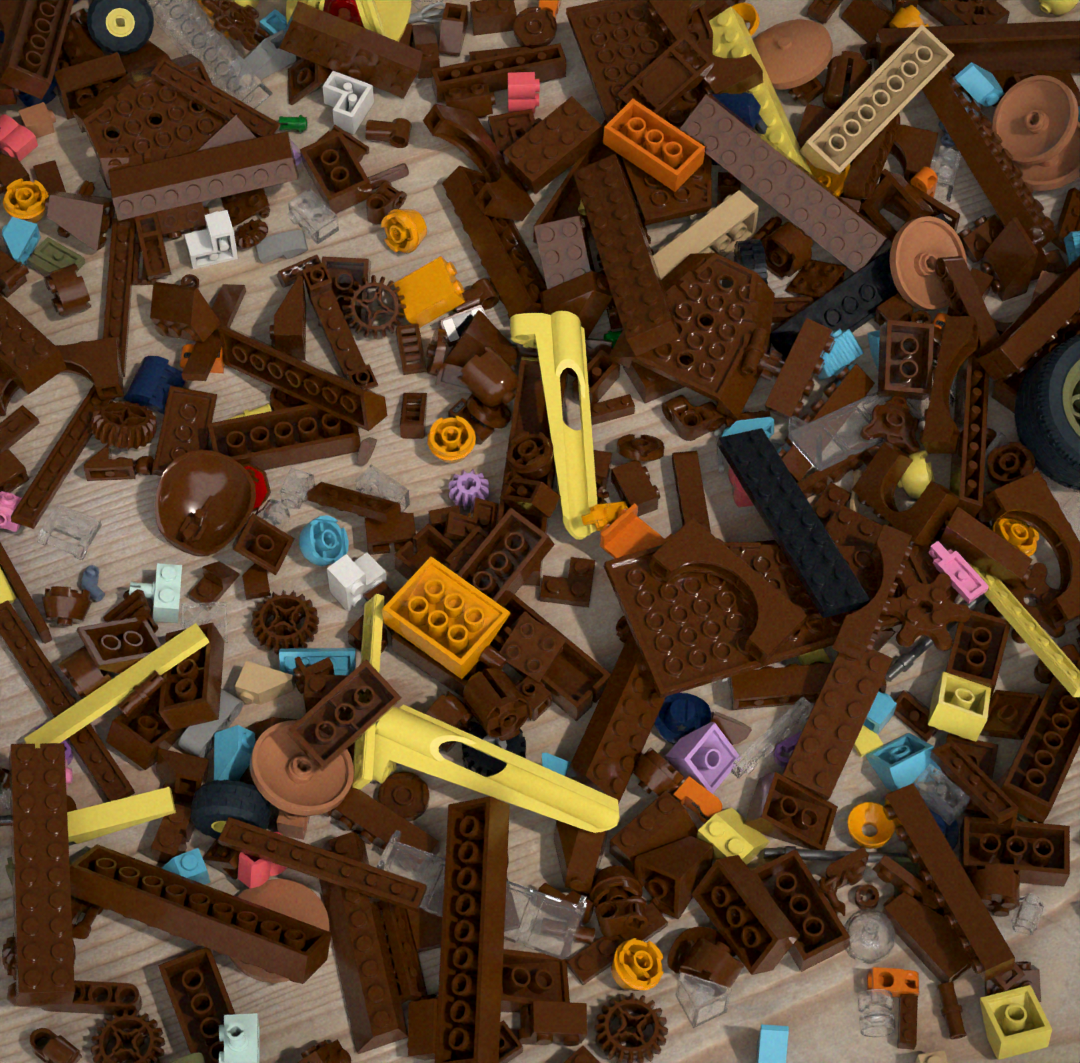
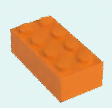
[603,99,705,192]

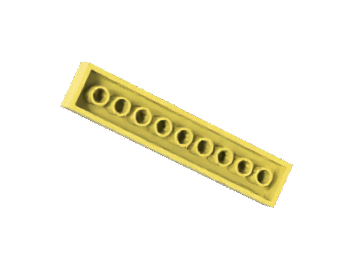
[709,7,812,175]

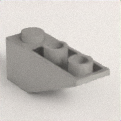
[229,30,297,90]

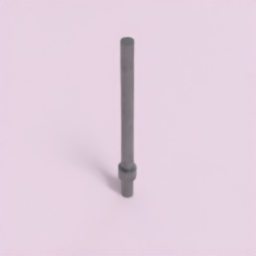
[885,594,986,682]
[764,846,909,863]

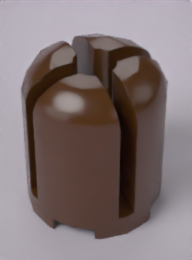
[822,51,872,110]
[463,667,533,741]

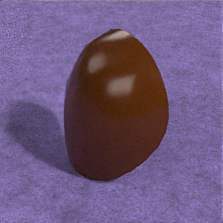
[155,450,256,556]

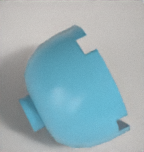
[299,515,349,566]

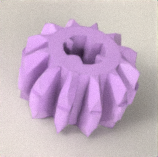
[449,469,489,511]

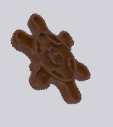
[201,0,270,51]
[984,563,1066,644]
[885,569,971,651]

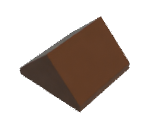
[841,0,895,43]

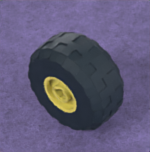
[87,0,154,55]
[191,780,271,839]

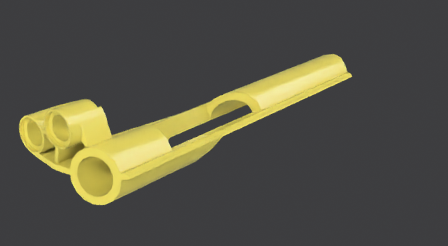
[510,311,597,540]
[372,704,620,833]

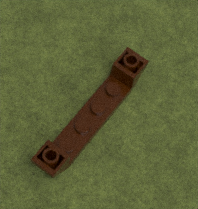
[302,262,378,390]
[797,443,881,499]

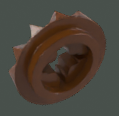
[234,219,268,248]

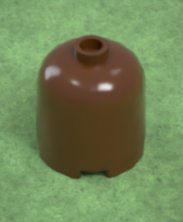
[457,345,518,407]

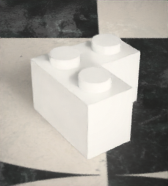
[323,71,374,134]
[184,210,238,269]
[327,552,387,612]

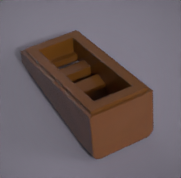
[396,324,427,375]
[400,393,427,439]

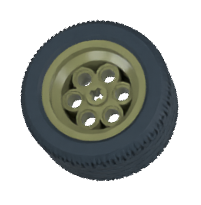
[1014,334,1080,490]

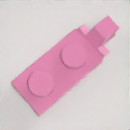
[928,541,989,604]

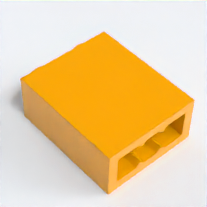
[394,256,465,328]

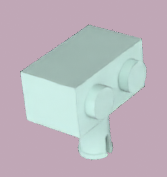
[129,563,182,623]
[219,1013,260,1063]

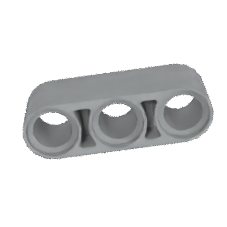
[179,689,244,758]

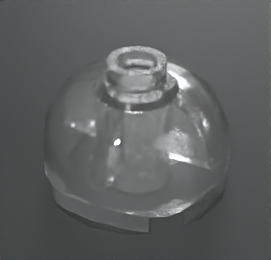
[844,908,895,964]

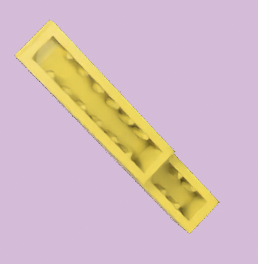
[67,787,176,844]

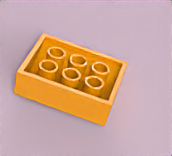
[382,557,510,679]

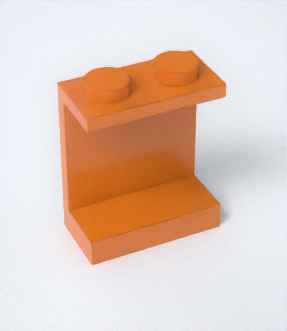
[600,503,673,559]

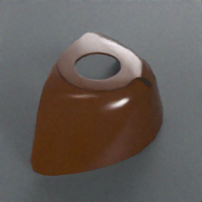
[667,926,736,974]

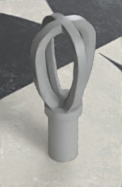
[408,2,446,24]

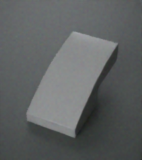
[256,230,308,264]

